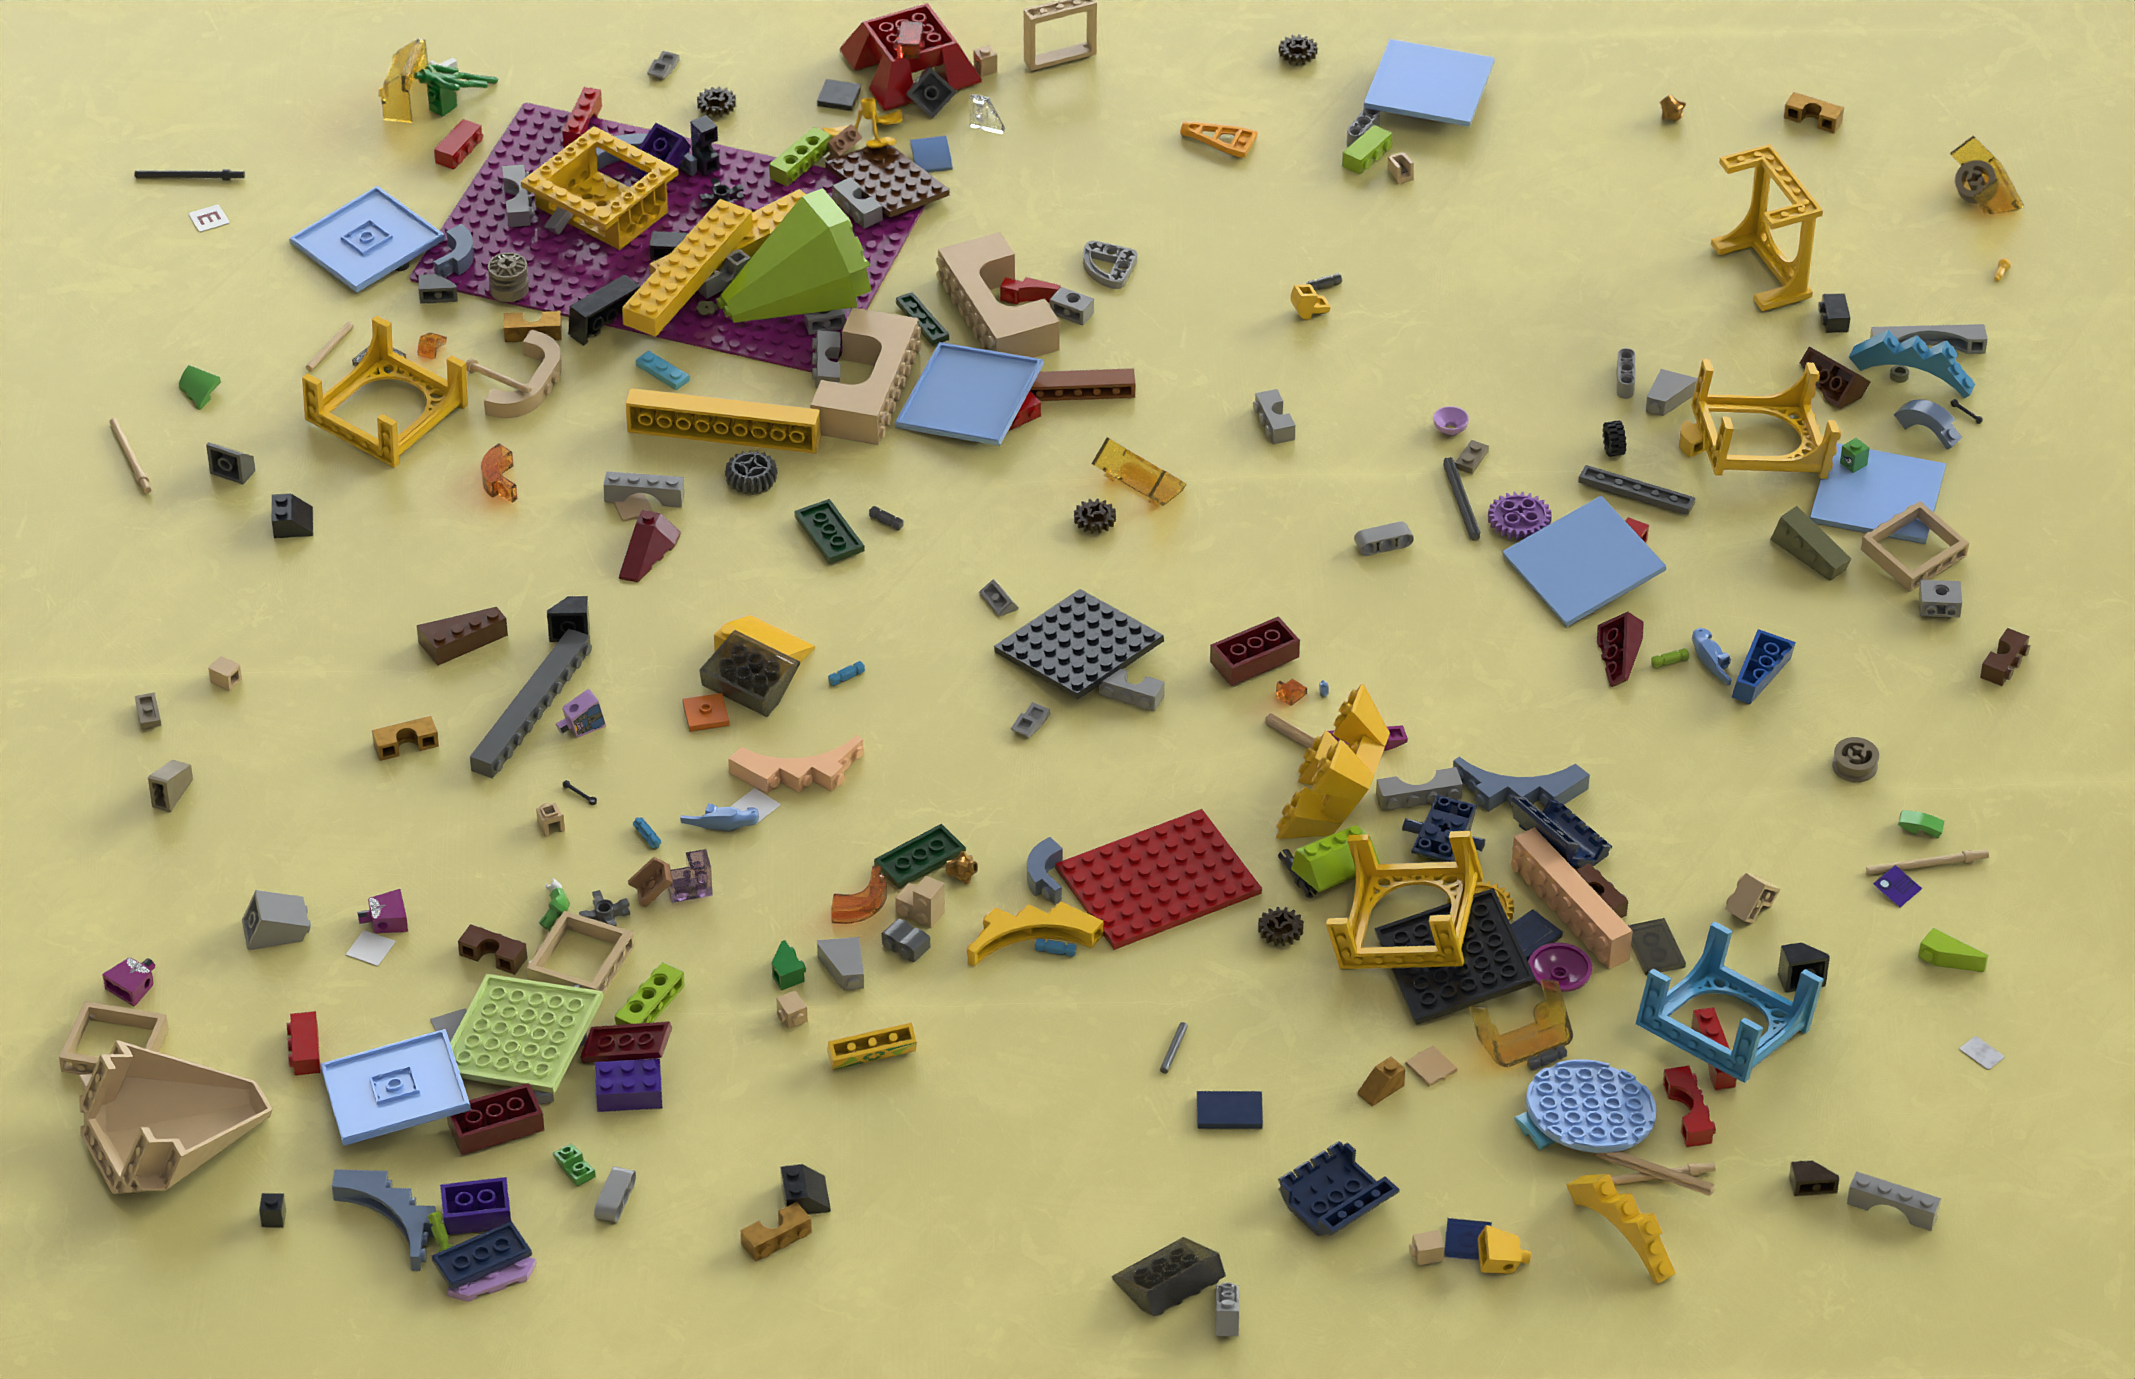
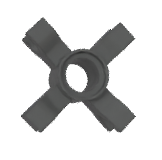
[579,890,630,927]

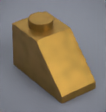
[1358,1056,1406,1106]

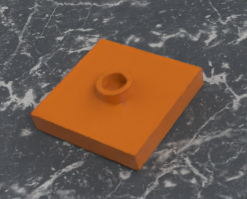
[682,693,730,732]

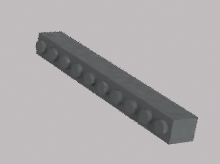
[470,629,592,778]

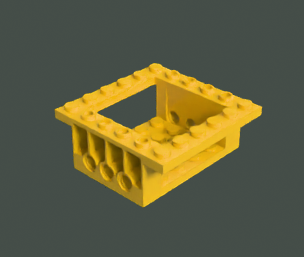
[521,126,678,250]

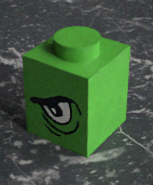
[1840,438,1870,473]

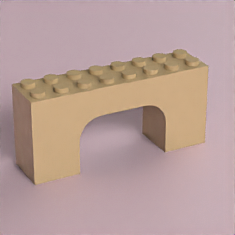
[936,232,1060,358]
[810,308,921,445]

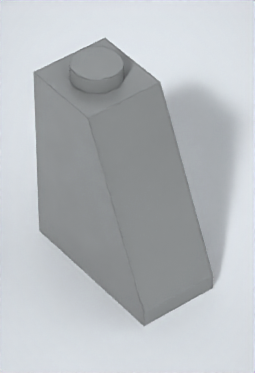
[1646,369,1698,416]
[817,937,864,990]

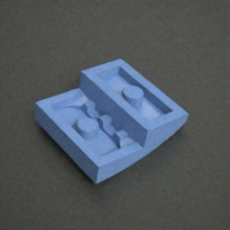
[910,136,953,173]

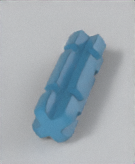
[828,661,865,686]
[633,817,662,849]
[1035,938,1077,957]

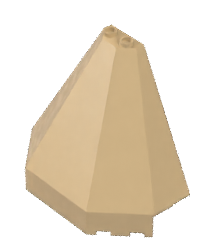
[79,1040,272,1194]

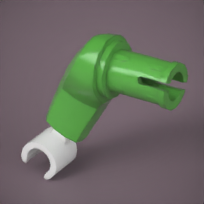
[538,878,570,931]

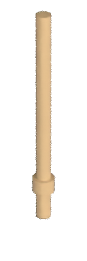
[110,418,151,493]
[1866,850,1989,875]
[1611,1162,1716,1185]

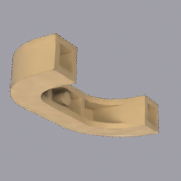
[484,330,562,418]

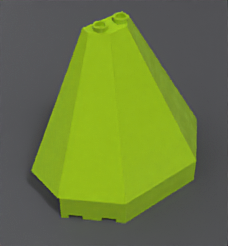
[716,188,871,323]

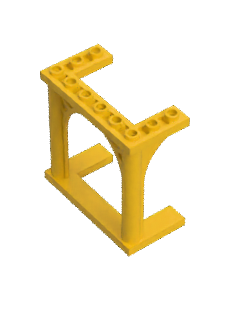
[1711,144,1823,311]
[302,315,468,468]
[1691,359,1841,479]
[1326,831,1484,969]

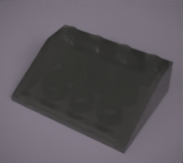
[699,630,800,717]
[1112,1237,1226,1316]

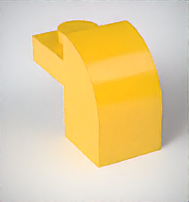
[1290,284,1331,320]
[1679,420,1705,458]

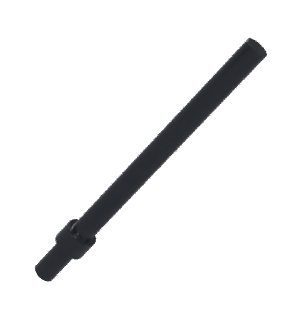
[135,169,245,180]

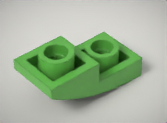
[1898,810,1944,838]
[553,1144,596,1186]

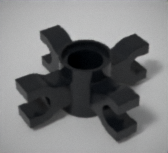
[700,178,744,210]

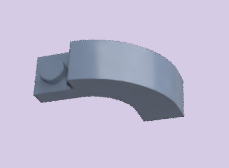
[433,224,474,277]
[1894,399,1962,450]
[1027,837,1063,905]

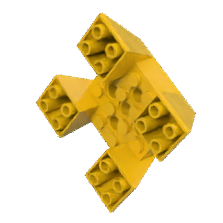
[1276,684,1390,839]

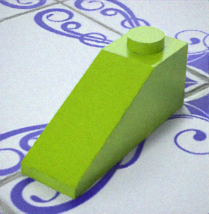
[1918,928,1989,972]

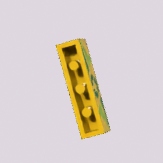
[827,1022,917,1070]

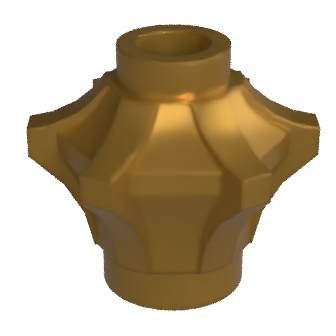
[1659,94,1687,122]
[946,851,978,884]

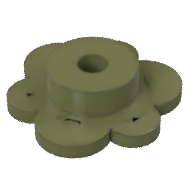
[696,301,718,316]

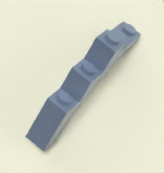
[1453,757,1590,812]
[332,1170,436,1271]

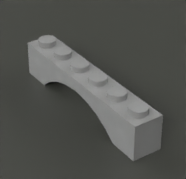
[1870,324,1988,354]

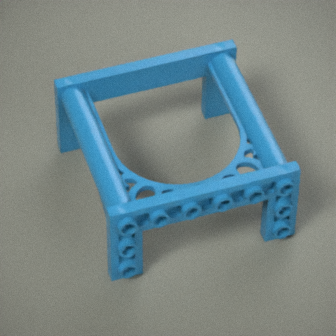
[1635,922,1824,1083]

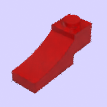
[1000,277,1061,305]

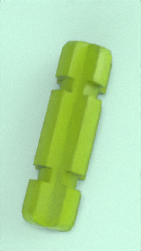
[1651,648,1690,668]
[428,1211,452,1252]

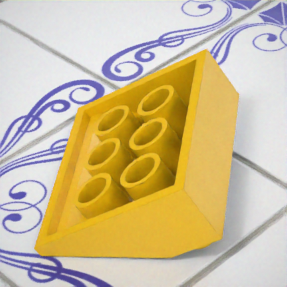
[714,615,815,683]

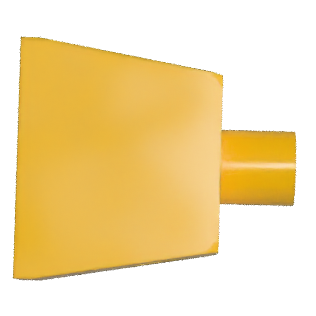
[1477,1225,1531,1274]

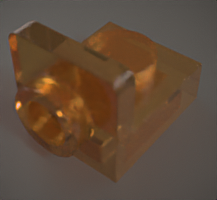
[417,332,447,359]
[1276,678,1307,706]

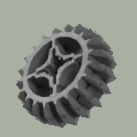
[725,450,778,495]

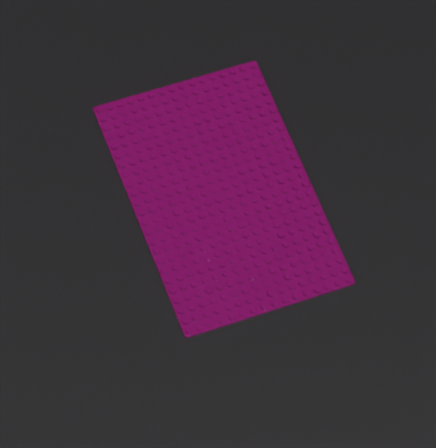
[410,103,926,373]

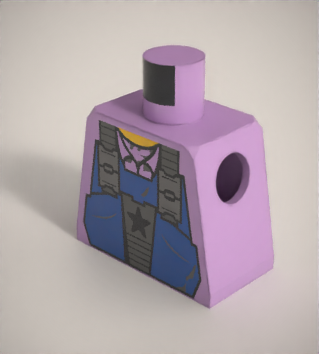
[556,689,606,737]

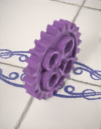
[1488,492,1552,541]

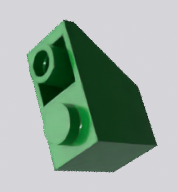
[427,82,457,117]
[772,940,806,990]

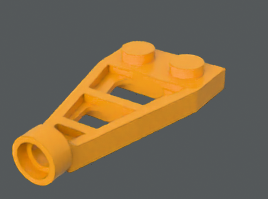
[1180,121,1257,158]

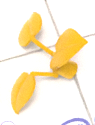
[822,98,903,148]

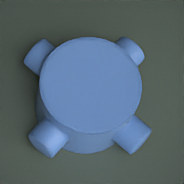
[1319,680,1329,697]

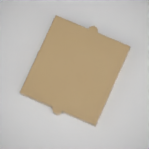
[613,493,653,522]
[1406,1046,1457,1087]

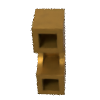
[1784,92,1844,133]
[504,311,562,342]
[372,716,439,761]
[740,1202,812,1262]

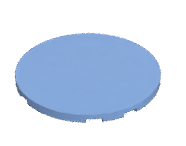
[1526,1059,1656,1153]

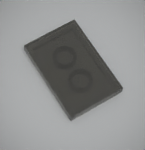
[1628,918,1686,976]

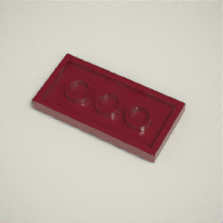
[580,1021,673,1063]

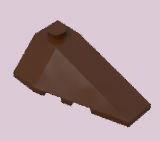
[1799,346,1871,408]

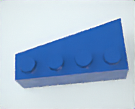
[1732,629,1796,704]

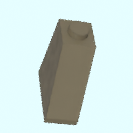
[148,760,193,812]

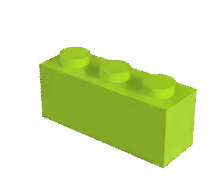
[1342,125,1393,175]

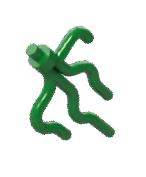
[414,64,498,91]

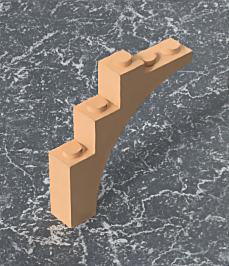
[728,735,864,794]

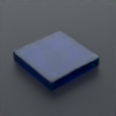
[1444,1218,1492,1260]

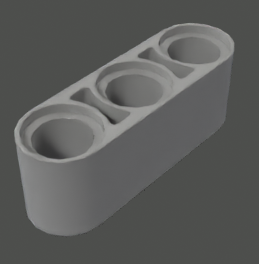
[1347,108,1380,147]
[1617,348,1635,399]
[1354,522,1414,556]
[594,1166,636,1223]

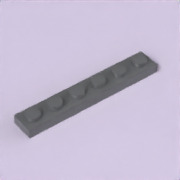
[1578,465,1696,515]

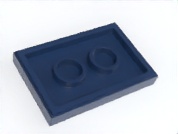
[1197,1091,1263,1129]

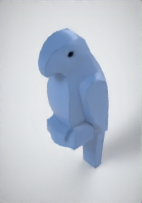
[1692,628,1732,685]
[680,804,759,831]

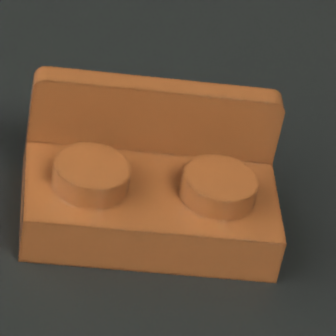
[825,124,862,161]

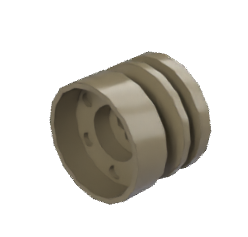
[488,252,529,302]

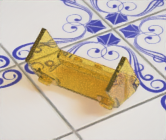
[378,38,428,123]
[1950,135,2024,214]
[1091,437,1187,507]
[1469,979,1573,1067]

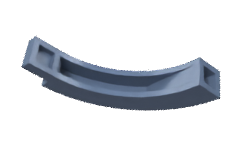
[596,134,697,176]

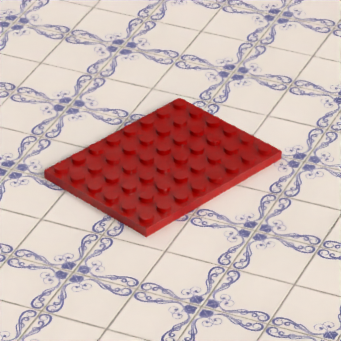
[1055,809,1262,950]

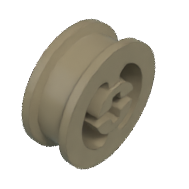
[1955,160,1998,204]
[1832,737,1879,782]

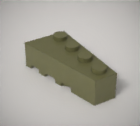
[1770,506,1852,581]

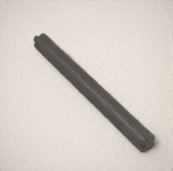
[1443,457,1481,540]

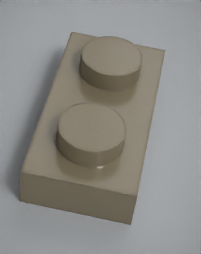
[1455,440,1489,474]
[135,692,162,729]

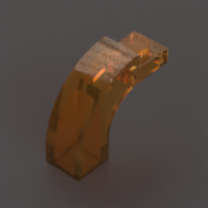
[481,443,518,503]
[831,866,887,924]

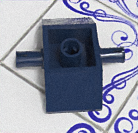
[1402,795,1485,862]

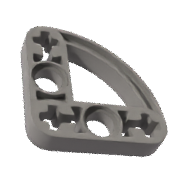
[1083,241,1137,289]

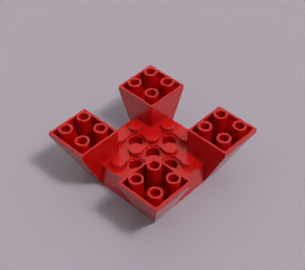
[840,3,982,111]

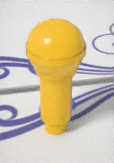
[1994,258,2011,281]

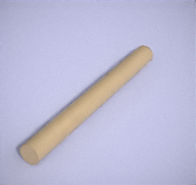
[306,321,353,371]

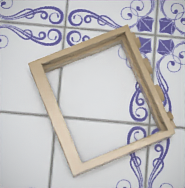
[1024,0,1097,71]
[1861,501,1969,592]
[526,911,634,994]
[59,1001,169,1075]

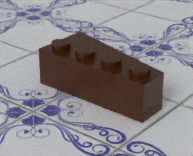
[417,607,508,666]

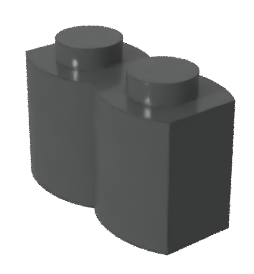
[881,919,931,962]

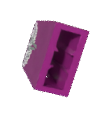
[357,889,408,933]
[102,958,156,1007]

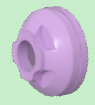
[1433,406,1469,436]

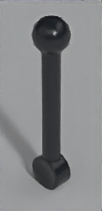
[1950,399,1983,424]
[562,780,597,805]

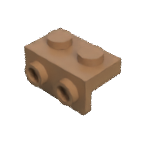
[628,857,673,907]

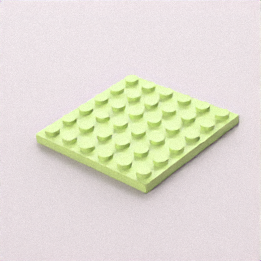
[450,974,604,1093]

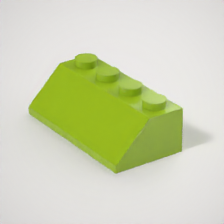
[1291,825,1380,892]

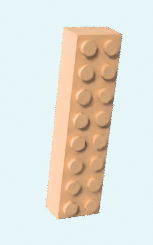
[1511,827,1633,969]

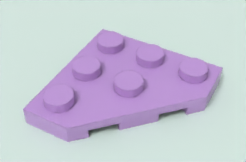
[447,1257,536,1302]

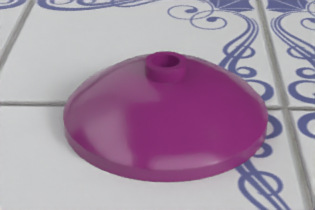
[1529,943,1592,992]

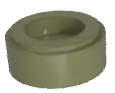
[1890,365,1909,383]

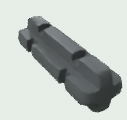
[1306,273,1342,291]
[869,506,904,530]
[1527,1045,1567,1070]

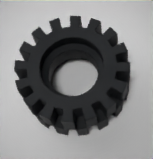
[1602,420,1627,457]

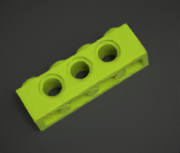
[769,127,831,186]
[614,962,685,1025]

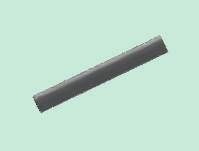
[1160,1022,1188,1074]

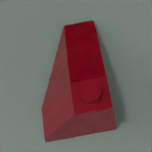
[619,510,680,582]
[1597,611,1644,687]

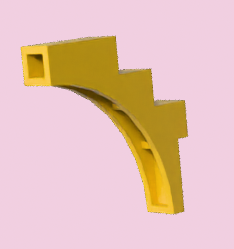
[966,901,1103,967]
[1566,1174,1676,1284]

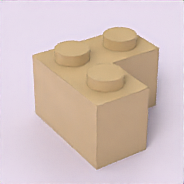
[1725,873,1781,924]
[895,876,945,928]

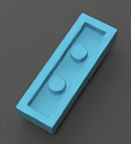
[635,350,690,390]

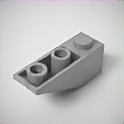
[1216,1282,1239,1336]

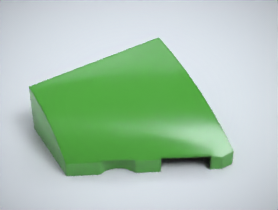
[179,365,221,410]

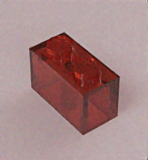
[894,21,924,59]

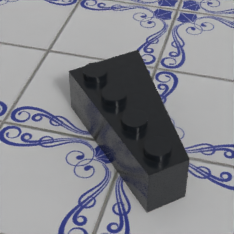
[568,275,641,346]

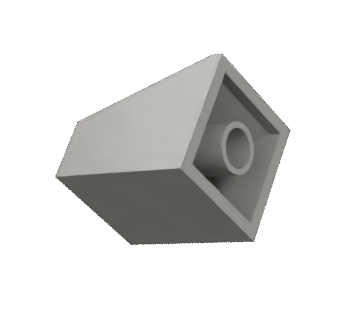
[242,890,311,950]

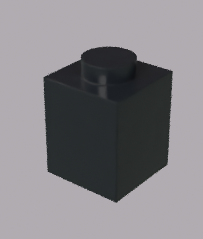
[259,1193,286,1228]

